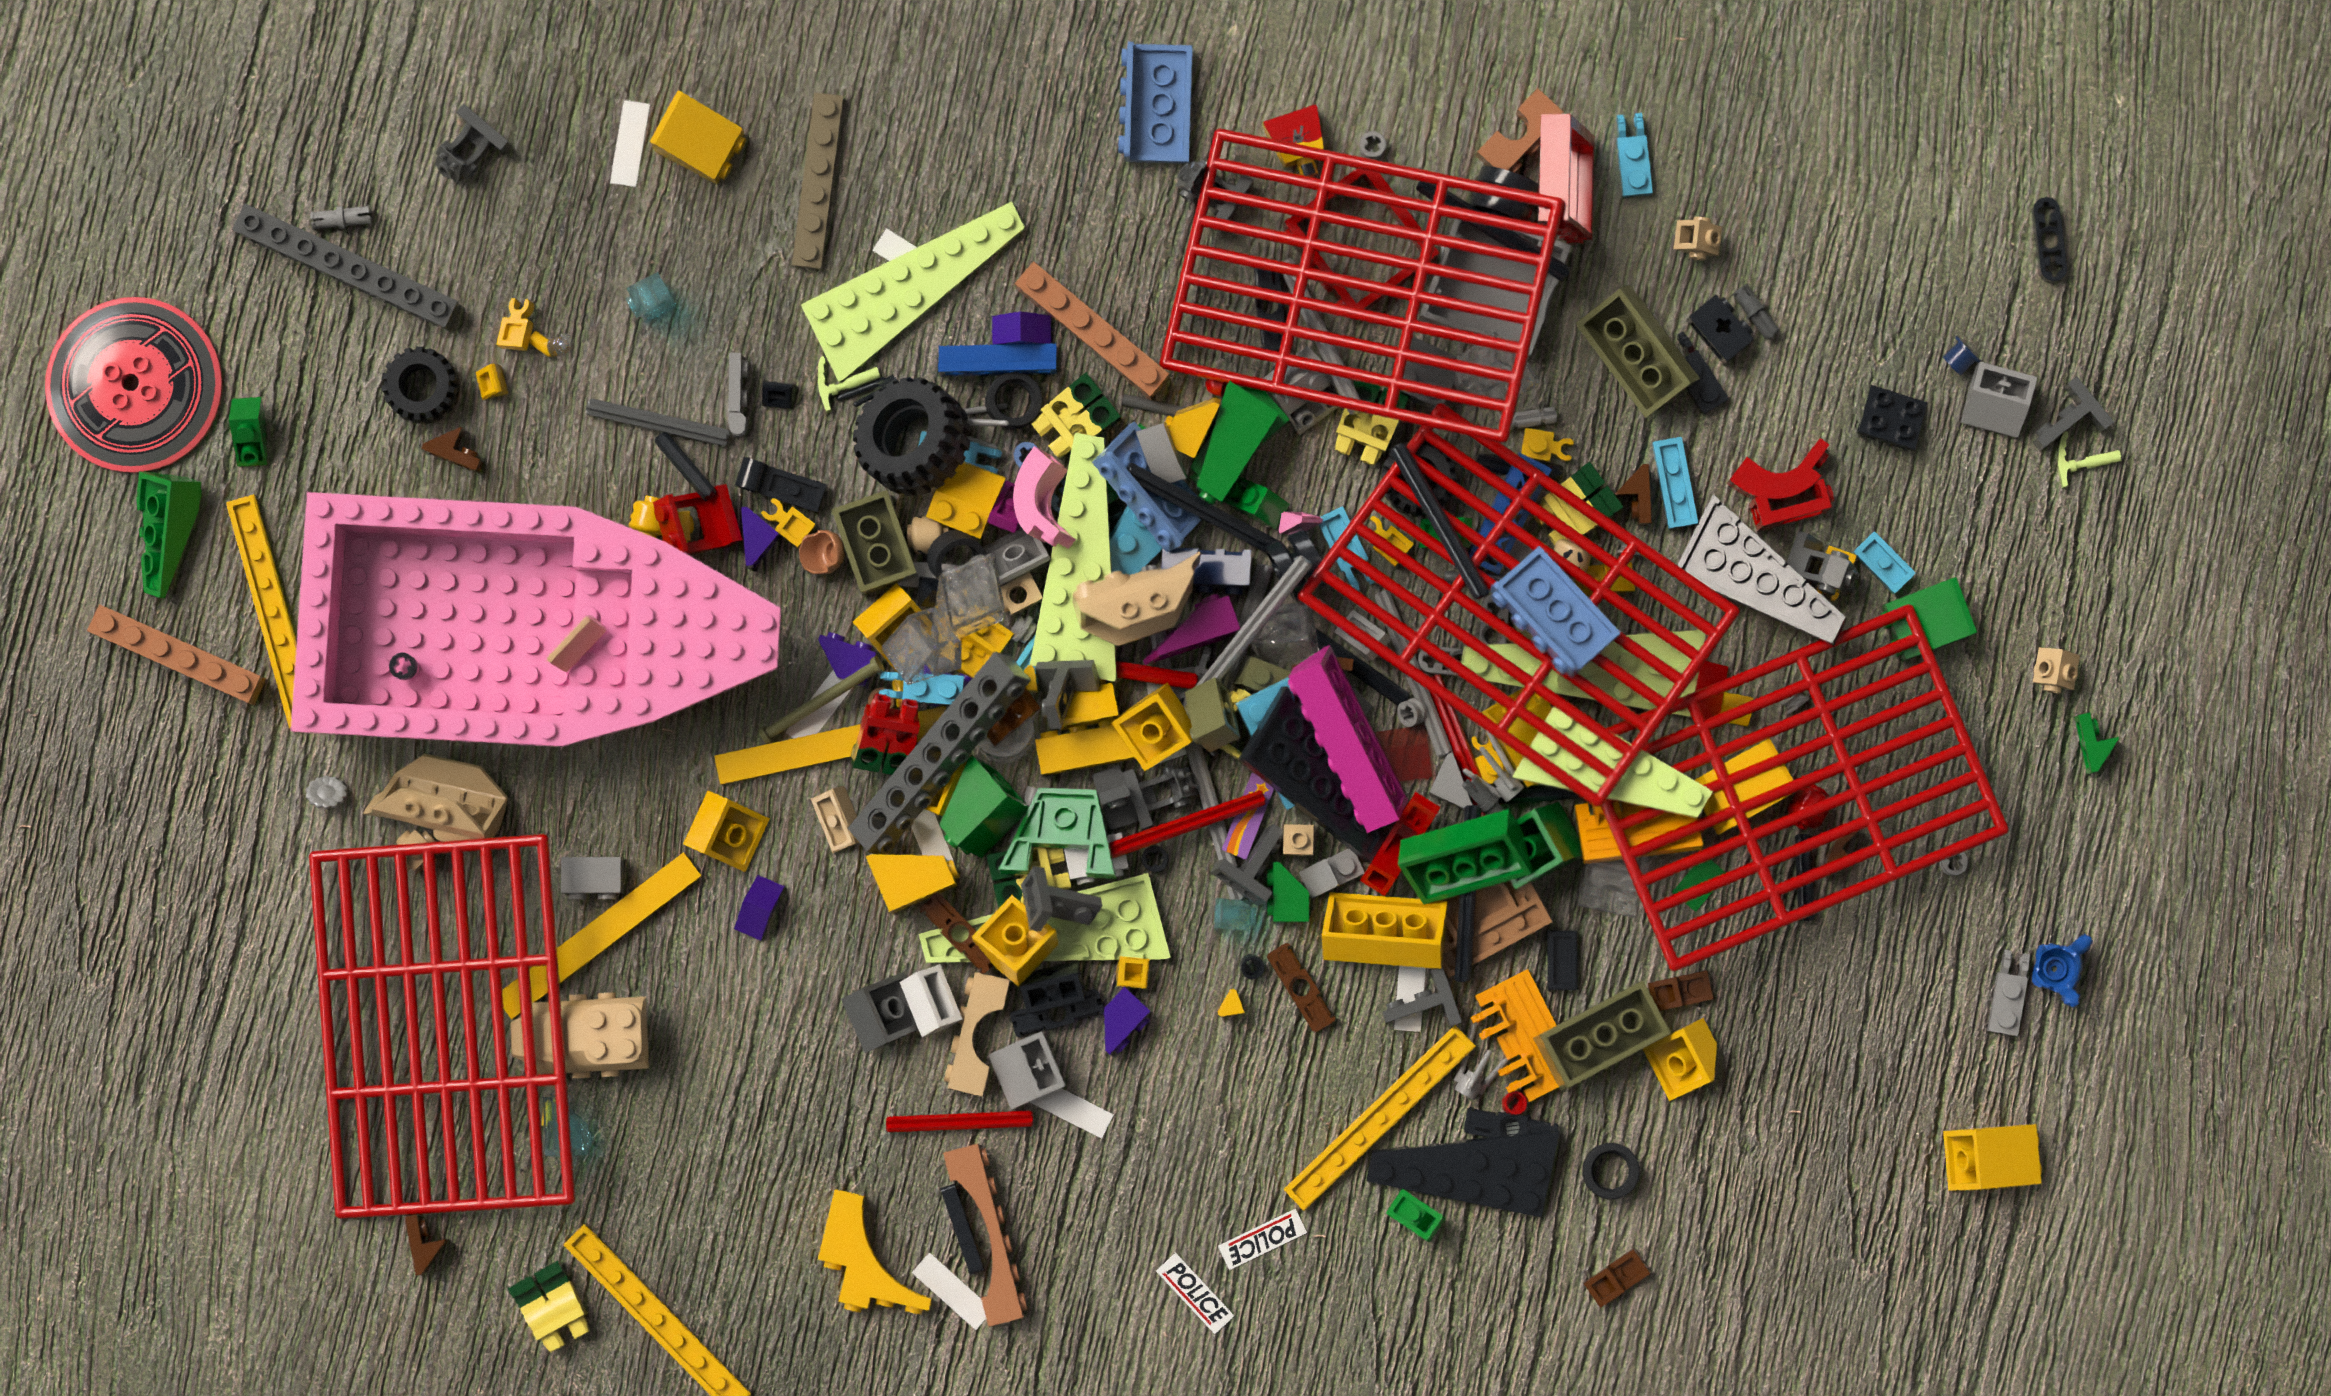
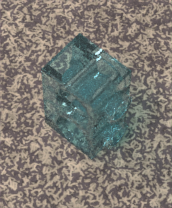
[625,272,677,323]

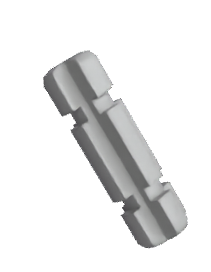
[1499,407,1557,430]

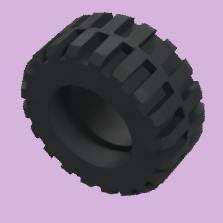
[853,377,971,496]

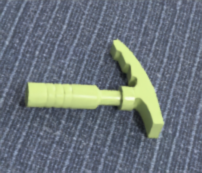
[818,356,881,413]
[2057,431,2121,488]

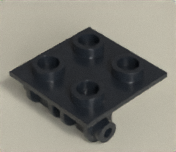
[1856,385,1927,452]

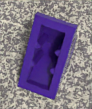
[992,311,1051,345]
[741,507,781,569]
[734,875,785,941]

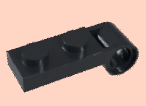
[734,457,827,513]

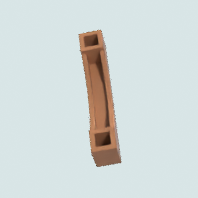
[1015,261,1169,400]
[87,604,266,705]
[943,1143,1028,1327]

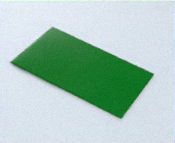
[1672,860,1726,912]

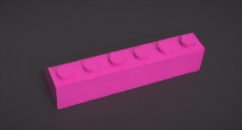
[1288,645,1408,833]

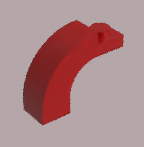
[1727,438,1829,502]
[1360,792,1441,896]

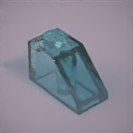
[1214,898,1257,932]
[543,1096,592,1157]

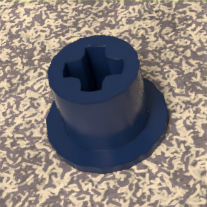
[1942,335,1982,376]

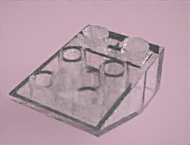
[934,553,1005,642]

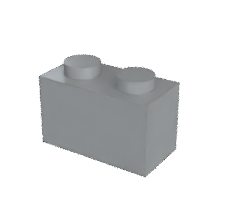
[561,857,624,900]

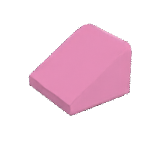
[1279,512,1323,534]

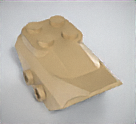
[1073,551,1201,646]
[363,754,508,841]
[510,993,649,1078]

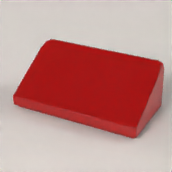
[1689,661,1729,720]

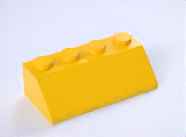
[1322,892,1448,969]

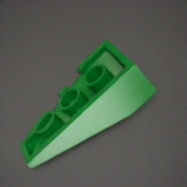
[136,471,202,598]

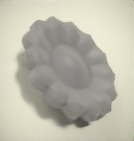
[306,775,347,810]

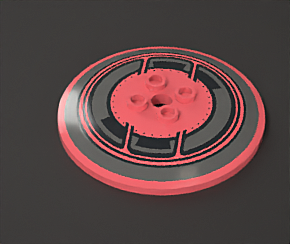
[45,297,223,473]

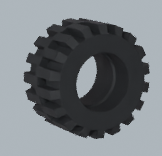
[381,346,460,424]
[1381,441,1456,517]

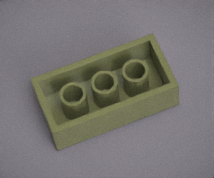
[1575,284,1700,418]
[1533,981,1671,1091]

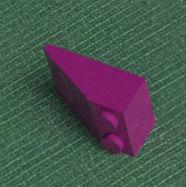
[1143,594,1240,665]

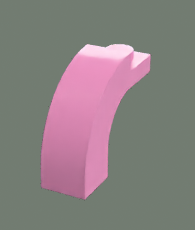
[1013,446,1076,549]

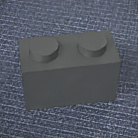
[1387,336,1464,410]
[841,972,918,1053]

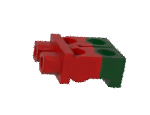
[851,693,920,775]

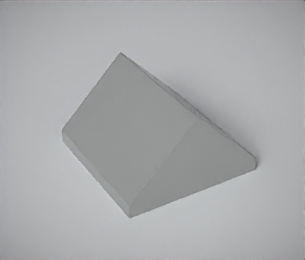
[983,528,1051,588]

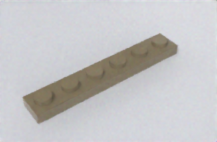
[792,92,844,270]

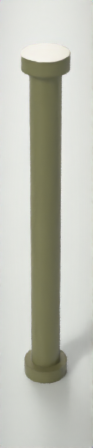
[758,656,885,744]

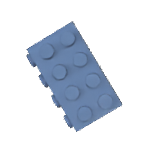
[1118,41,1192,164]
[1092,421,1202,552]
[1490,546,1621,678]

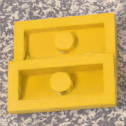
[930,600,1014,678]

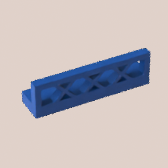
[938,343,1057,377]
[1468,452,1552,575]

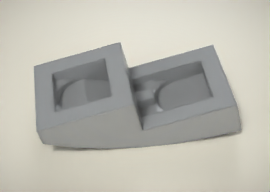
[1136,422,1187,483]

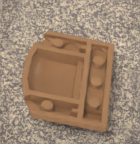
[1440,880,1553,978]

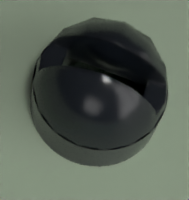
[1240,954,1265,979]

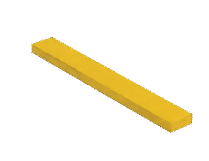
[226,494,297,729]
[714,706,946,785]
[502,852,702,1020]
[1283,1025,1476,1211]
[563,1224,752,1396]

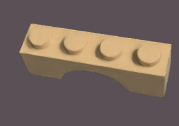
[944,972,1011,1097]

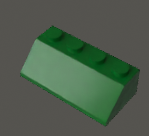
[1398,809,1532,905]

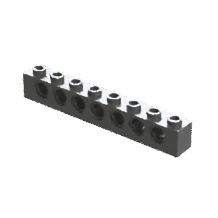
[232,203,462,332]
[848,652,1031,855]

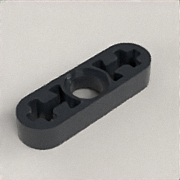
[2031,197,2067,283]

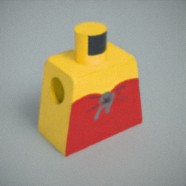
[1263,104,1324,177]

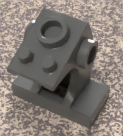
[435,103,512,184]
[1175,160,1253,233]
[1787,531,1860,597]
[1122,764,1198,830]

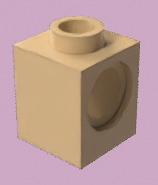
[996,572,1043,617]
[1283,824,1314,856]

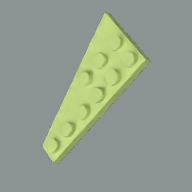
[1512,706,1713,818]

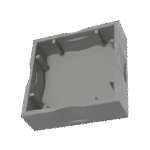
[1418,219,1571,360]

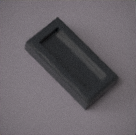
[1547,931,1578,990]

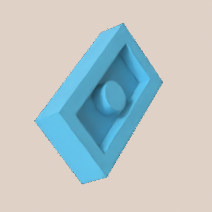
[1852,531,1916,595]

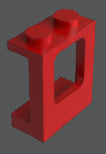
[1749,479,1834,532]
[653,484,742,555]

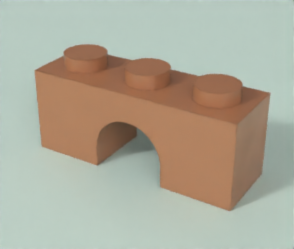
[1476,88,1563,173]

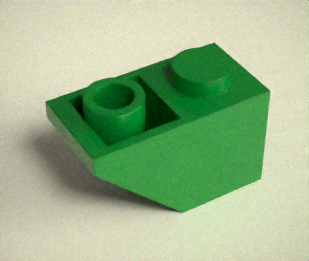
[229,397,268,467]
[1223,477,1290,530]
[1267,862,1309,923]

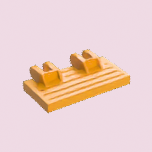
[1574,801,1703,864]
[1470,969,1559,1102]

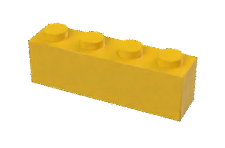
[1035,719,1136,776]

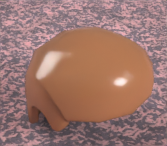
[799,530,845,575]

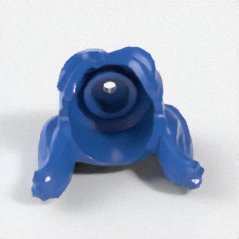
[2032,934,2093,1007]

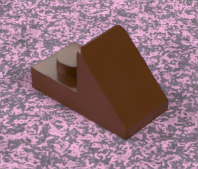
[421,427,484,474]
[1614,464,1652,526]
[405,1214,449,1276]

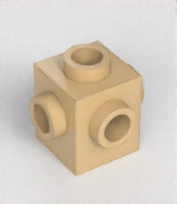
[1674,216,1722,261]
[2033,647,2080,694]
[396,829,438,873]

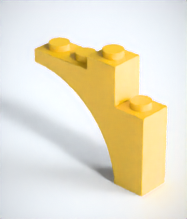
[818,1189,932,1315]

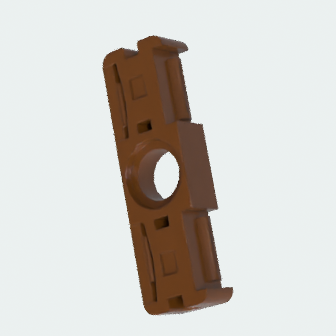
[920,893,994,974]
[1267,943,1335,1032]

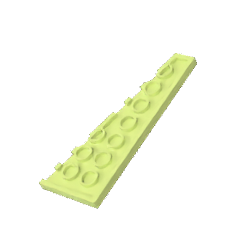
[801,202,1025,383]
[1030,433,1117,682]
[1461,629,1706,717]
[919,873,1171,963]

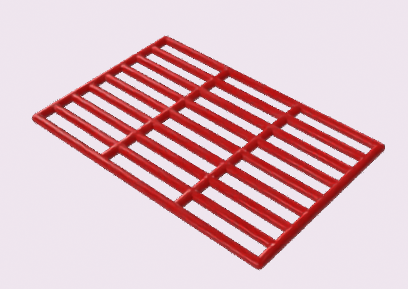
[1159,128,1564,443]
[1298,403,1740,807]
[1601,604,2009,972]
[309,834,575,1219]

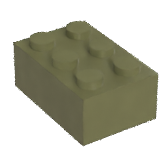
[831,490,918,596]

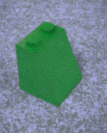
[1880,577,1977,662]
[940,755,1029,858]
[1510,802,1583,889]

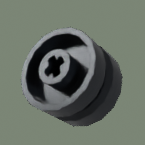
[1469,166,1540,222]
[1264,526,1328,603]

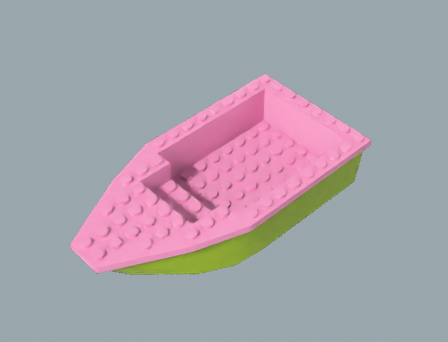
[291,492,781,747]

